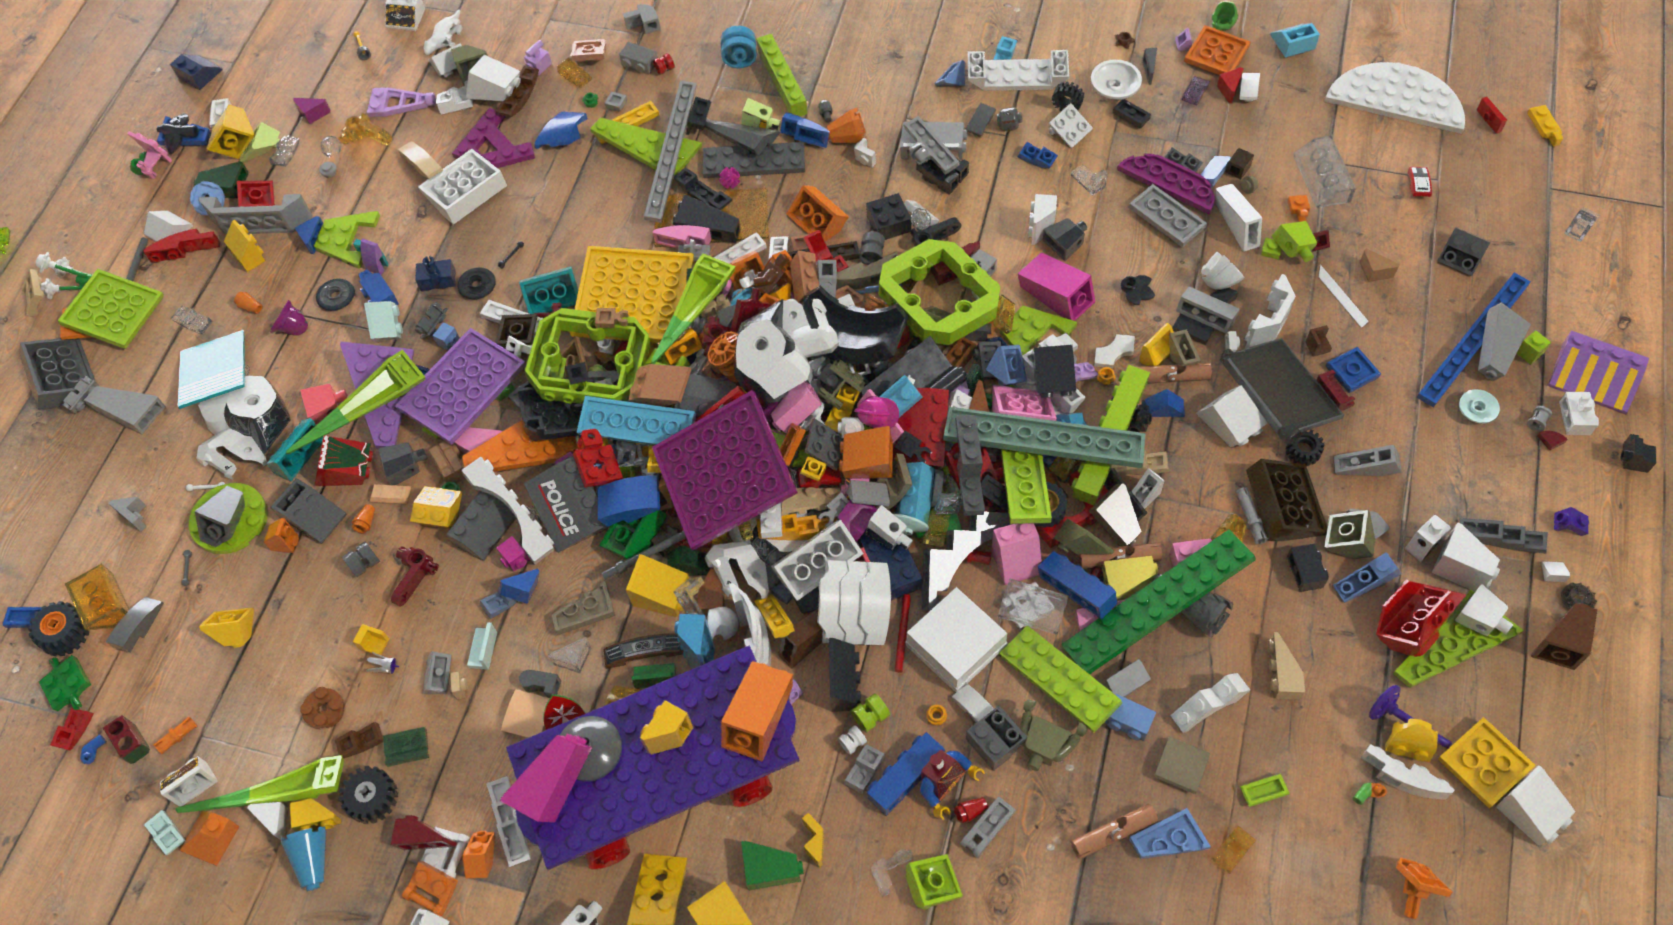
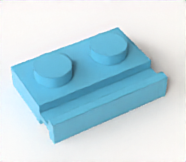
[879,375,923,417]

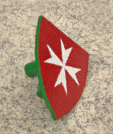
[543,694,586,730]

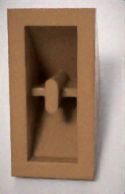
[1360,249,1400,282]

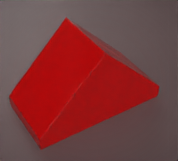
[1217,67,1244,103]

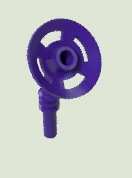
[1369,685,1452,749]

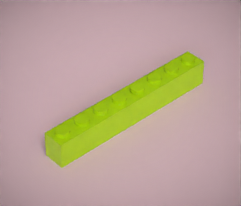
[1071,364,1150,505]

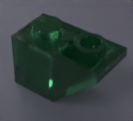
[667,545,711,576]

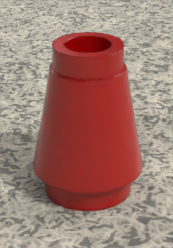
[954,797,988,823]

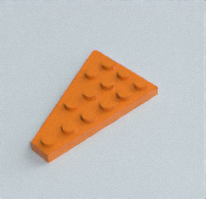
[462,420,578,472]

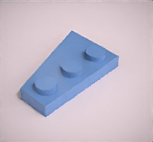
[1129,808,1211,859]

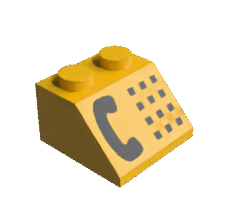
[410,486,462,529]

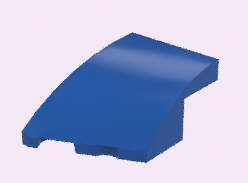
[534,112,588,149]

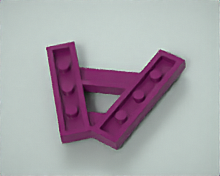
[452,108,535,168]

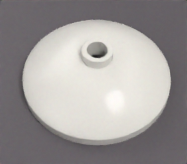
[1091,60,1142,100]

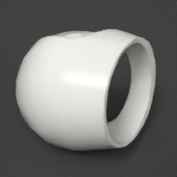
[707,607,739,640]

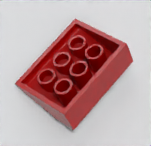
[888,388,949,470]

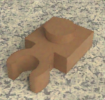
[595,308,629,328]

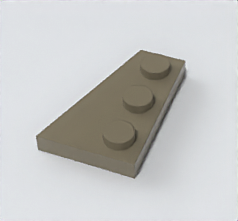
[551,581,615,635]

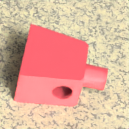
[300,384,348,425]

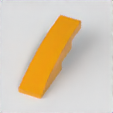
[756,514,837,541]

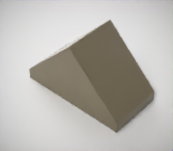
[1169,330,1201,366]

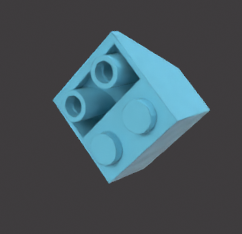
[1271,23,1320,58]

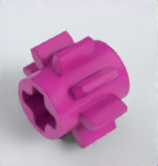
[719,167,740,189]

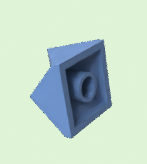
[986,345,1027,386]

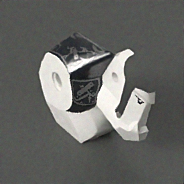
[734,299,839,409]
[196,376,291,479]
[705,511,808,599]

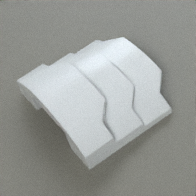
[817,560,891,645]
[729,583,771,667]

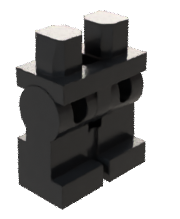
[916,159,969,195]

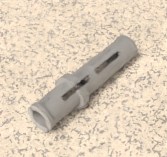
[1236,487,1268,545]

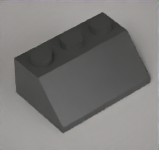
[672,374,736,417]
[447,491,516,561]

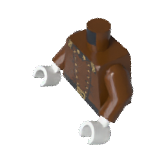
[739,253,789,294]

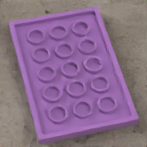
[395,328,526,445]

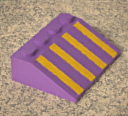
[1548,331,1649,414]

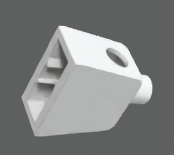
[1455,584,1513,636]

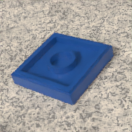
[1326,347,1381,393]

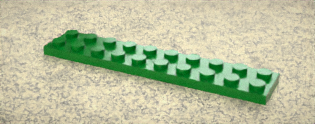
[1061,529,1256,674]

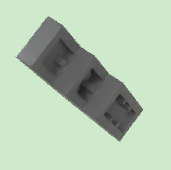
[1460,518,1548,554]

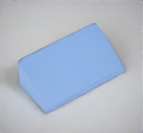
[1201,156,1231,188]

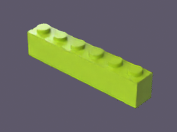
[756,33,808,117]

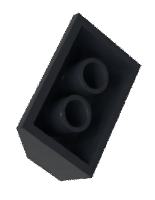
[829,638,861,712]

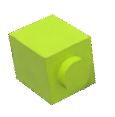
[1516,330,1551,365]

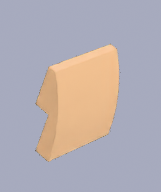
[501,689,550,738]

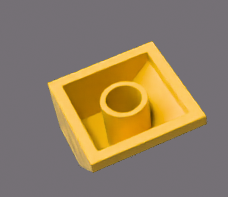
[199,608,254,648]

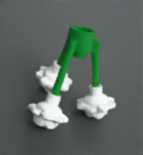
[36,252,93,299]

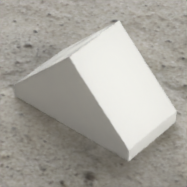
[1132,468,1165,509]
[247,802,288,840]

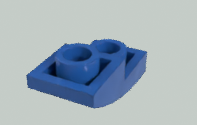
[1018,142,1058,169]

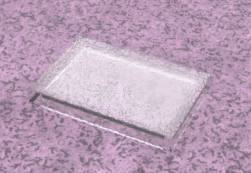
[998,579,1069,635]

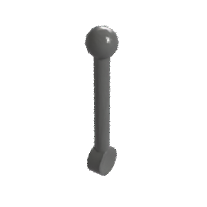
[181,550,192,586]

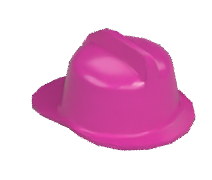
[855,396,899,428]

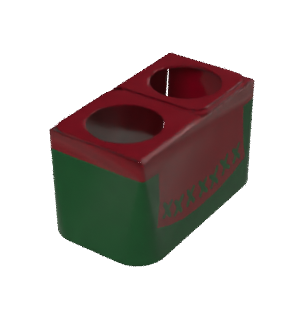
[103,715,150,764]

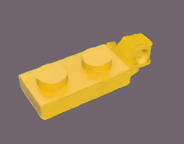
[1527,105,1563,147]

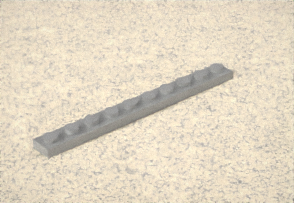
[644,80,697,223]

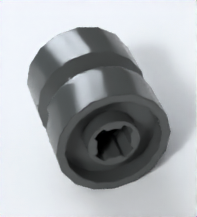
[859,232,885,265]
[342,541,380,577]

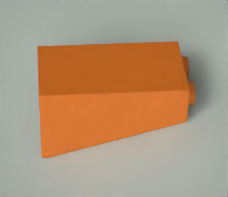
[721,661,793,762]

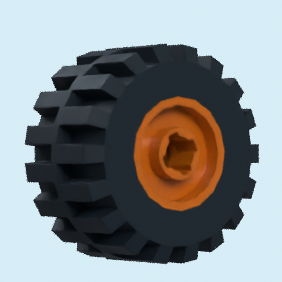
[28,601,90,657]

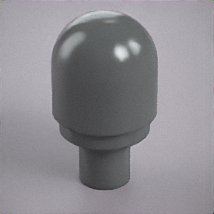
[818,100,833,122]

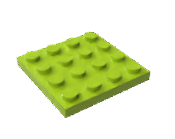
[58,269,164,349]

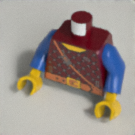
[920,750,985,820]

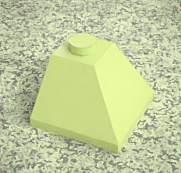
[239,122,280,163]

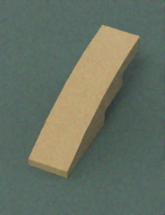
[397,141,443,179]
[1111,450,1169,475]

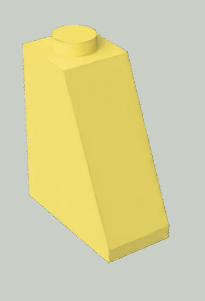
[1102,556,1158,601]

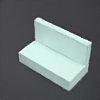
[467,622,497,670]

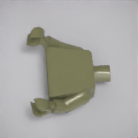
[1020,700,1087,771]

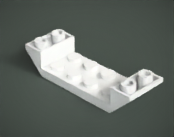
[968,50,1069,91]

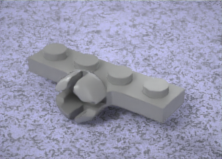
[904,116,959,175]

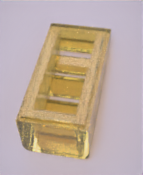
[557,57,592,88]

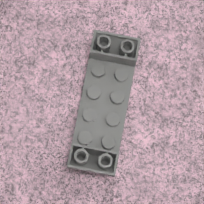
[199,194,313,235]

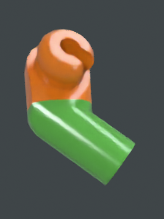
[1353,783,1387,805]

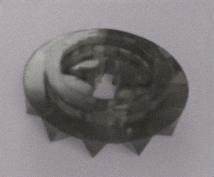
[1561,582,1597,609]

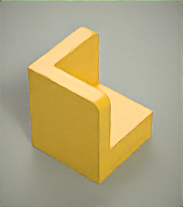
[353,624,389,655]

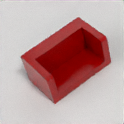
[803,230,837,268]

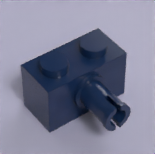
[415,256,456,291]

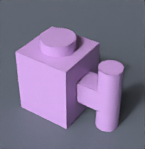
[524,40,552,75]

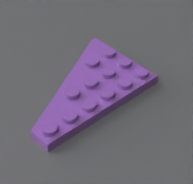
[340,342,414,449]

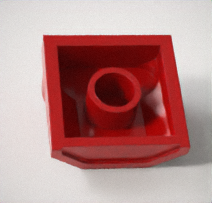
[237,181,275,207]

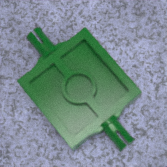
[39,655,91,712]

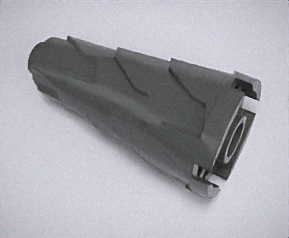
[1152,573,1233,637]

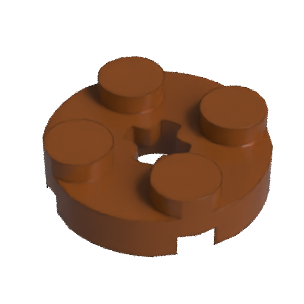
[300,687,344,729]

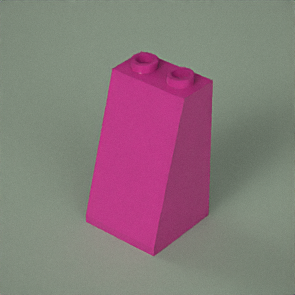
[1018,252,1096,321]
[500,734,592,822]

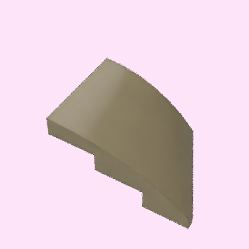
[869,454,913,510]

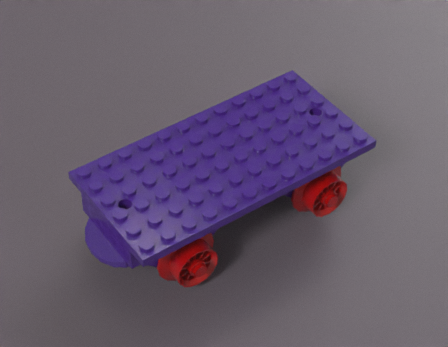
[506,645,800,870]

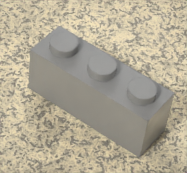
[1176,287,1240,333]

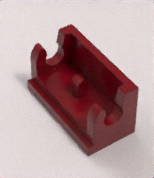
[1317,370,1355,411]

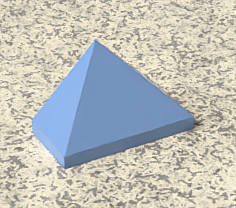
[935,60,965,86]

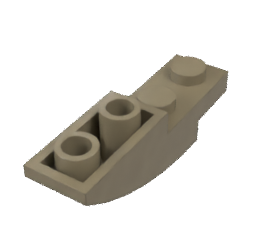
[836,253,898,290]

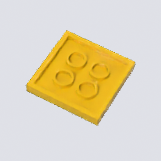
[1438,717,1536,809]

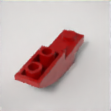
[144,228,220,263]

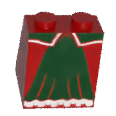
[314,435,373,486]

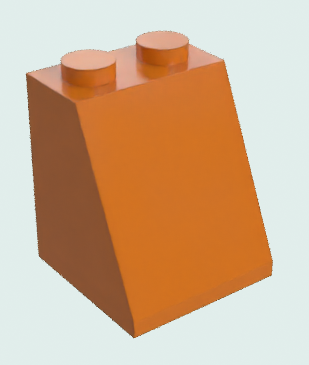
[839,426,893,478]

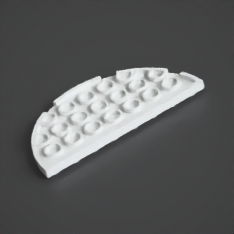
[1324,62,1465,134]

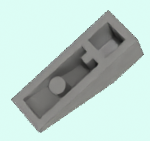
[1334,445,1402,476]

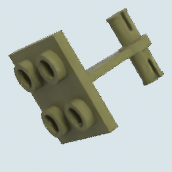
[817,360,865,410]

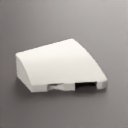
[436,80,473,115]

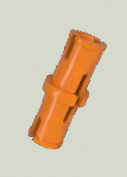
[153,717,197,754]

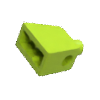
[1272,221,1317,262]

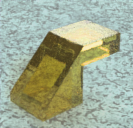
[923,509,952,547]

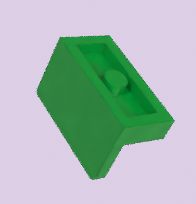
[631,663,676,689]

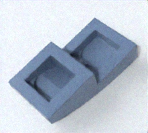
[480,587,518,619]

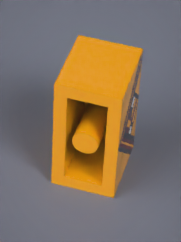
[657,327,702,365]

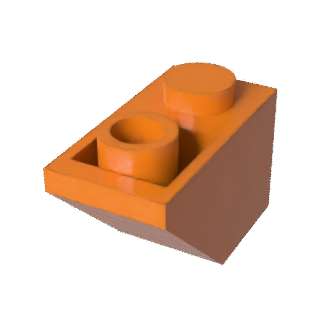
[264,518,299,553]
[462,831,495,879]

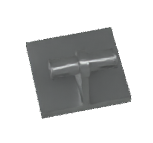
[793,418,844,470]

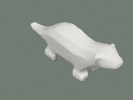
[424,10,462,55]

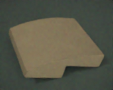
[1154,736,1210,794]

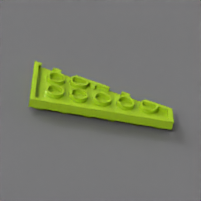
[590,117,702,180]
[1393,590,1524,688]

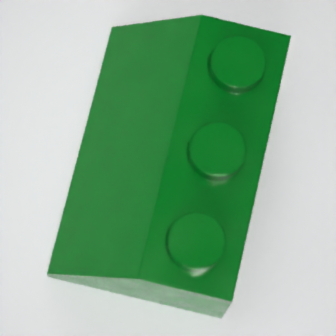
[599,510,667,565]

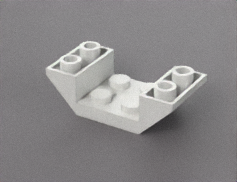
[1244,274,1296,349]

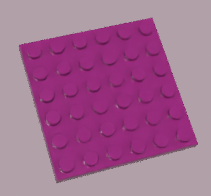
[652,390,798,550]

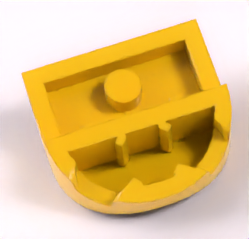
[1385,719,1438,762]

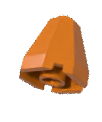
[827,107,867,143]

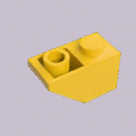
[290,798,341,832]

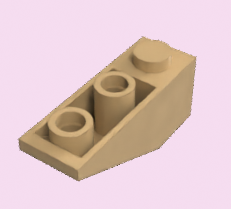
[1267,632,1305,700]

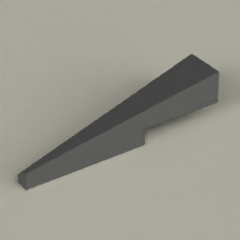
[704,119,780,156]

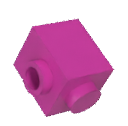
[496,536,530,572]

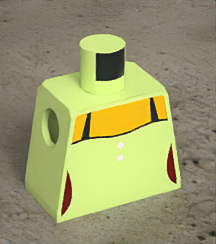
[741,98,781,130]

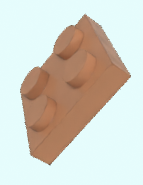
[571,39,606,63]

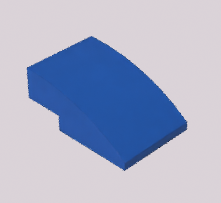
[598,475,660,527]

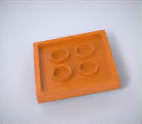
[1184,25,1251,75]

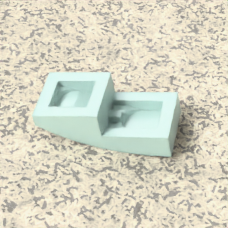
[144,810,185,856]

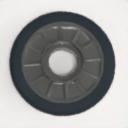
[316,278,355,311]

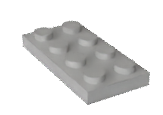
[1129,184,1207,248]

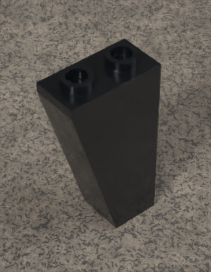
[673,195,741,243]

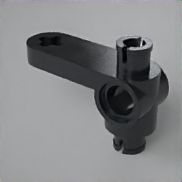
[910,217,961,246]

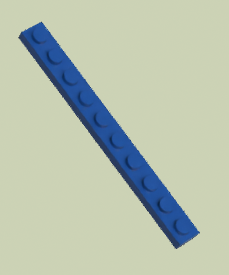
[1417,272,1531,408]

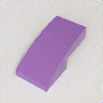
[361,239,384,275]

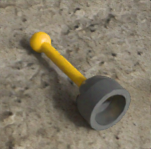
[353,31,371,60]

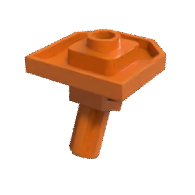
[1396,857,1453,919]

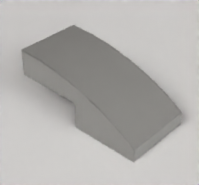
[844,744,885,794]

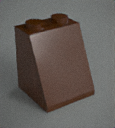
[1531,603,1598,670]

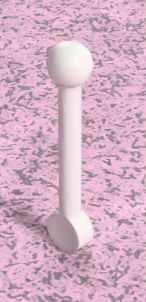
[186,482,225,491]

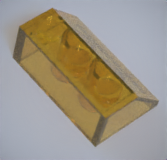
[65,563,130,630]

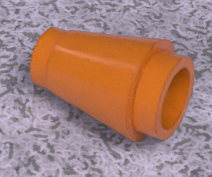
[234,292,263,314]
[352,504,375,534]

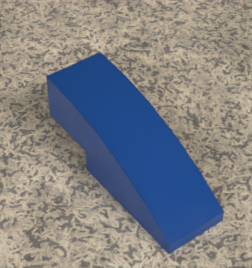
[780,112,830,148]

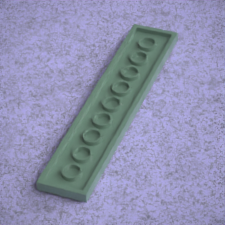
[943,406,1146,468]

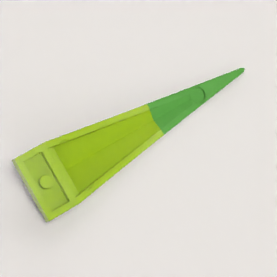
[651,253,735,364]
[286,349,426,454]
[175,755,344,813]

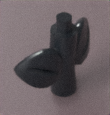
[156,113,199,154]

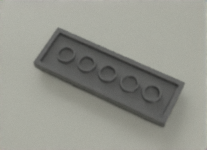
[703,142,805,178]

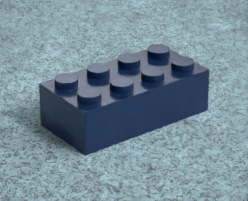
[857,528,922,601]

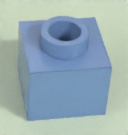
[432,322,459,350]

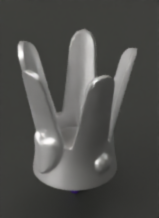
[366,652,399,674]

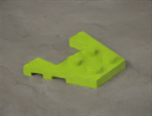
[314,211,380,269]
[1000,306,1077,355]

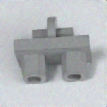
[678,239,711,261]

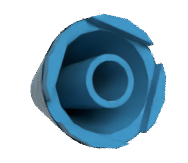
[281,827,326,891]

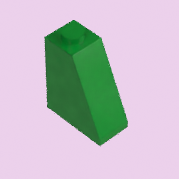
[741,841,804,891]

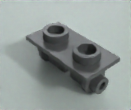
[415,302,448,338]

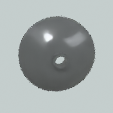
[560,716,622,781]

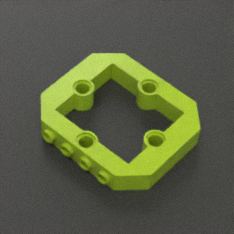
[878,239,1000,345]
[525,308,651,405]

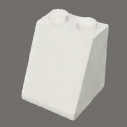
[466,55,521,101]
[1196,385,1267,447]
[1432,522,1500,592]
[1496,765,1576,846]

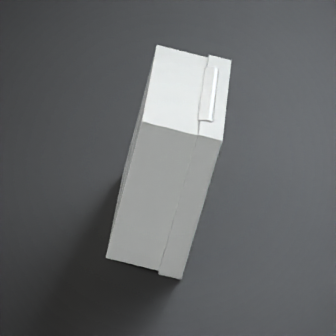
[906,587,1008,693]

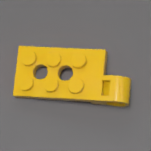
[627,854,688,925]

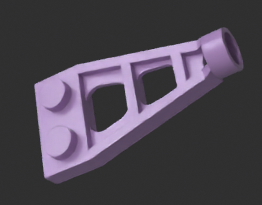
[367,88,436,117]

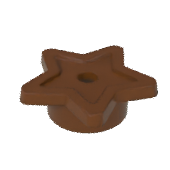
[1115,32,1136,49]

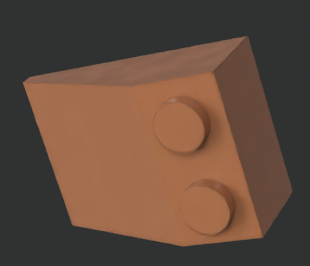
[628,364,692,407]

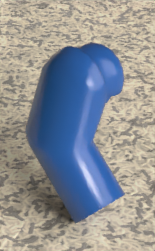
[80,734,106,764]

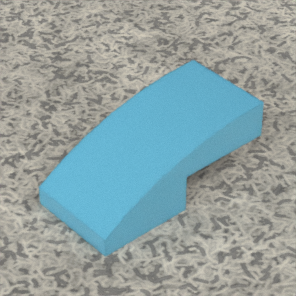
[993,36,1017,60]

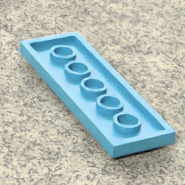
[577,396,696,445]

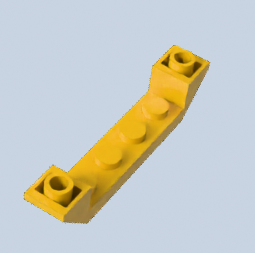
[800,383,860,481]

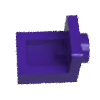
[1554,507,1589,536]

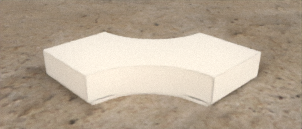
[1094,334,1135,368]

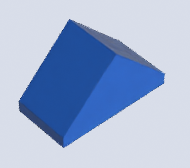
[295,216,323,254]
[1145,389,1185,417]
[499,568,539,604]

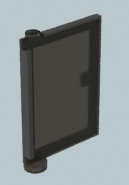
[1220,338,1344,445]

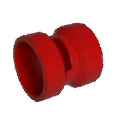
[653,53,675,75]

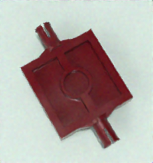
[730,288,771,334]

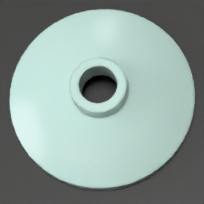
[1459,389,1500,424]
[893,514,929,535]

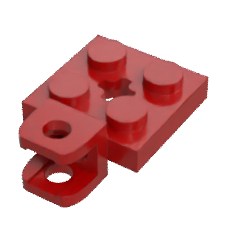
[573,429,623,488]

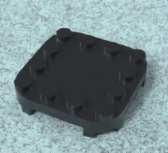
[518,377,593,441]

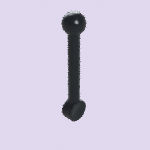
[498,241,524,268]

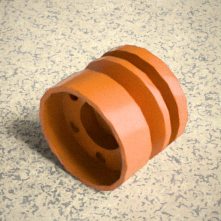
[708,332,738,382]

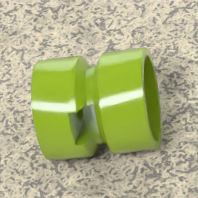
[851,693,890,733]

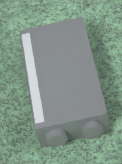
[900,122,968,160]

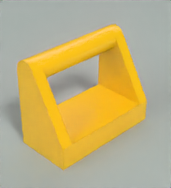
[1139,323,1173,366]

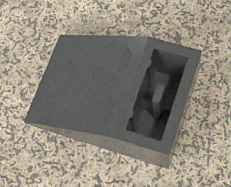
[271,478,347,544]

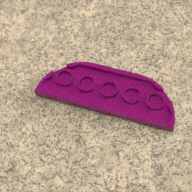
[1117,153,1215,215]

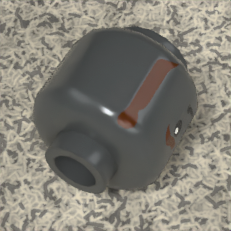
[997,107,1022,131]

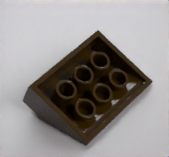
[1246,459,1327,541]

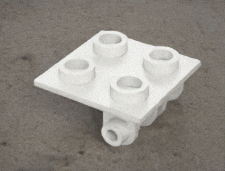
[1049,103,1093,148]

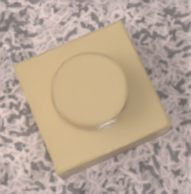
[450,671,468,699]

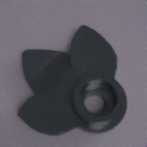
[1120,275,1155,305]

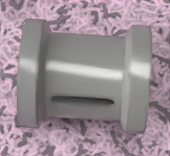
[1527,406,1552,432]

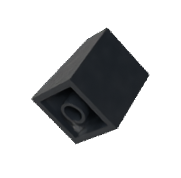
[1032,344,1076,398]

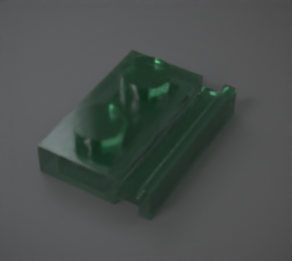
[383,727,429,767]

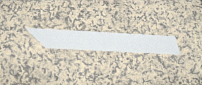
[1319,265,1368,328]

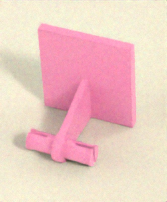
[127,131,172,179]

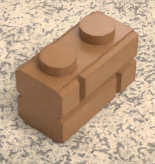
[428,441,465,483]

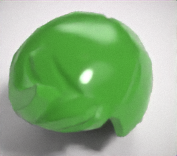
[1212,1,1238,31]

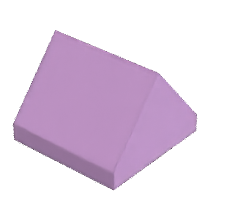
[1175,28,1192,51]

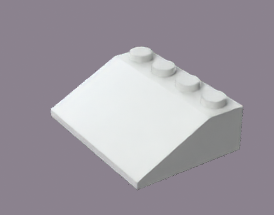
[418,149,507,224]

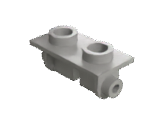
[63,376,99,414]

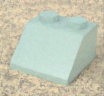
[364,301,403,342]

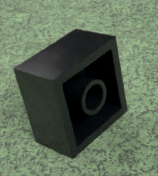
[866,193,911,240]

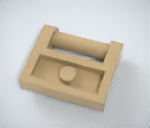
[22,269,44,316]

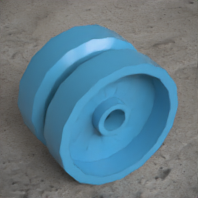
[720,26,757,68]

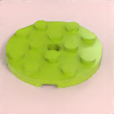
[189,483,268,554]

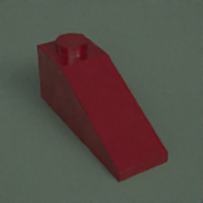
[390,815,457,850]

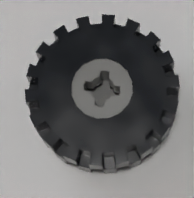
[339,766,398,824]

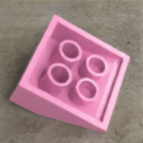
[992,385,1057,421]

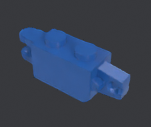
[358,269,399,305]

